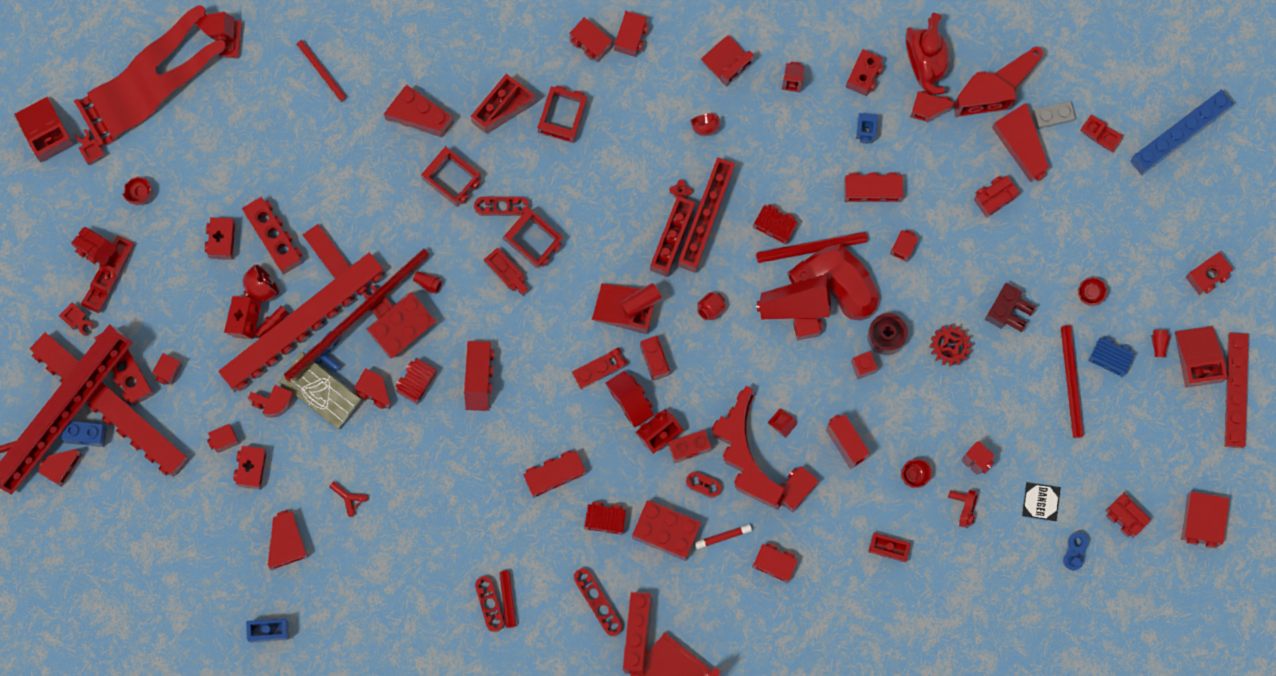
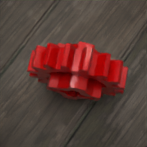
[929,324,972,367]

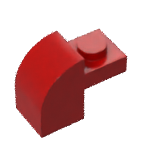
[248,385,295,418]

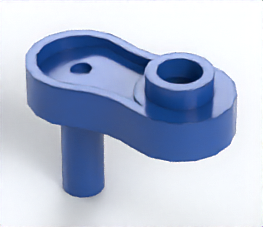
[314,331,342,372]
[1063,532,1088,570]

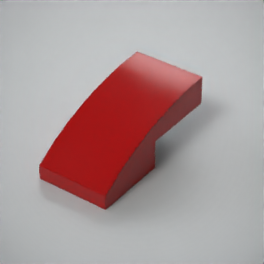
[1080,115,1123,153]

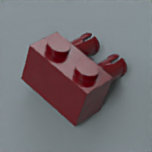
[984,283,1036,332]

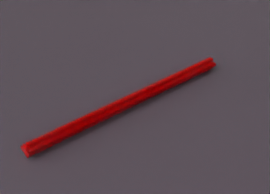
[283,248,430,383]

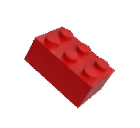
[365,292,436,359]
[632,500,701,561]

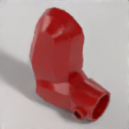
[787,244,880,321]

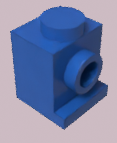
[856,113,878,144]

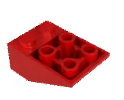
[14,96,74,162]
[592,283,655,334]
[1175,326,1228,388]

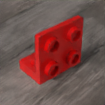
[701,35,755,86]

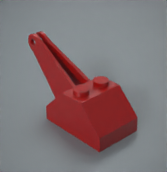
[954,46,1043,117]

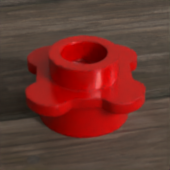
[669,180,692,199]

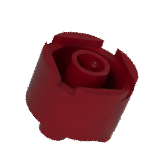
[867,313,908,355]

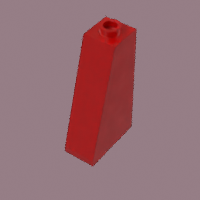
[992,103,1049,183]
[757,275,831,320]

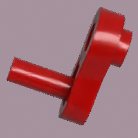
[948,490,978,528]

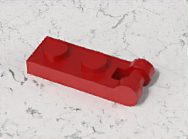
[572,348,628,390]

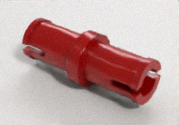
[255,305,289,338]

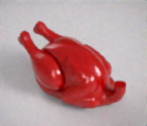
[905,13,950,95]

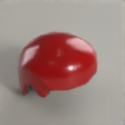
[690,113,721,136]
[122,176,152,206]
[1078,277,1107,306]
[901,459,932,488]

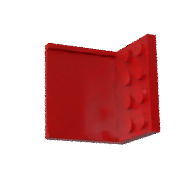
[630,632,721,676]

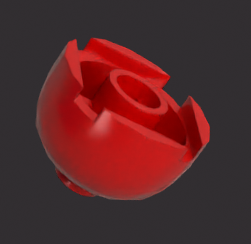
[242,264,280,302]

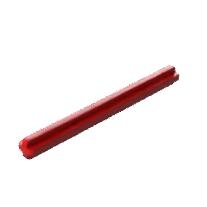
[756,232,868,263]
[1061,325,1084,438]

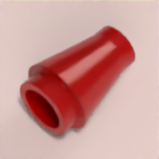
[413,271,443,294]
[1151,330,1170,357]

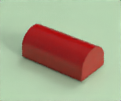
[619,283,662,320]
[868,533,911,563]

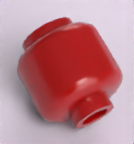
[697,292,726,320]

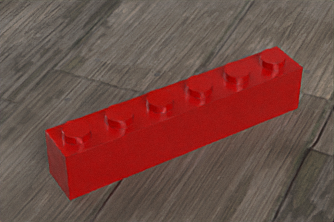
[678,157,735,273]

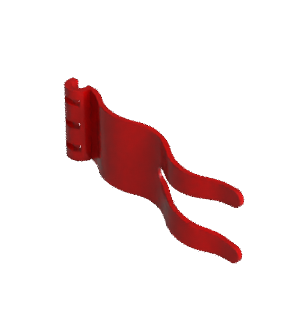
[74,5,226,147]

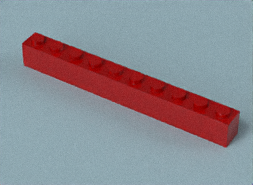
[218,252,385,392]
[0,324,133,495]
[29,332,189,477]

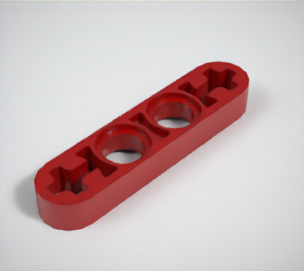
[574,568,622,637]

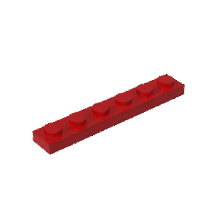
[1224,333,1249,448]

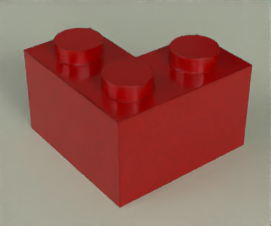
[605,371,654,428]

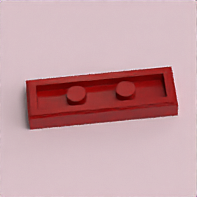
[303,224,350,279]

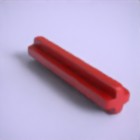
[499,570,516,628]

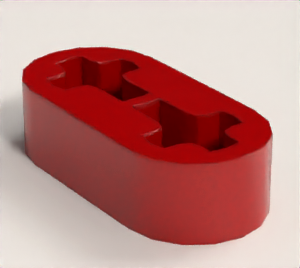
[686,472,721,498]

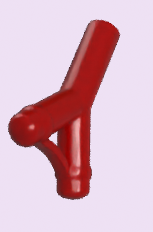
[329,481,368,517]

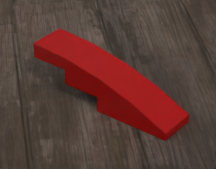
[81,236,134,314]

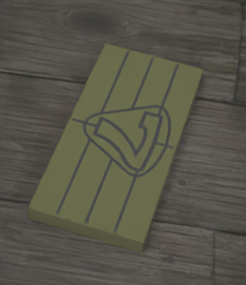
[279,352,362,429]

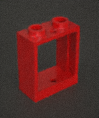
[538,86,587,143]
[421,146,481,207]
[502,208,563,268]

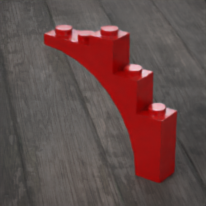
[712,386,787,510]

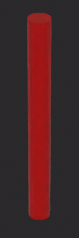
[296,40,347,102]

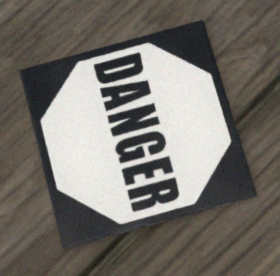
[1022,482,1061,521]

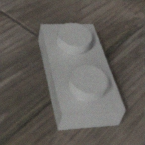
[1033,101,1075,129]

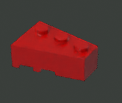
[471,74,536,134]
[384,84,453,137]
[464,341,495,411]

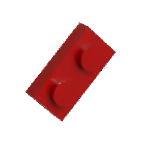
[219,20,242,59]

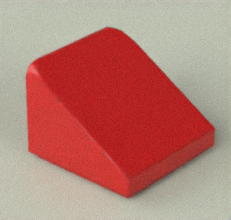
[768,409,797,438]

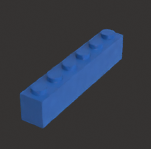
[1130,89,1234,175]

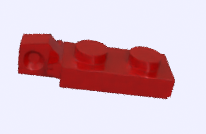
[484,248,528,296]

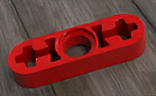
[474,197,529,216]
[475,576,504,632]

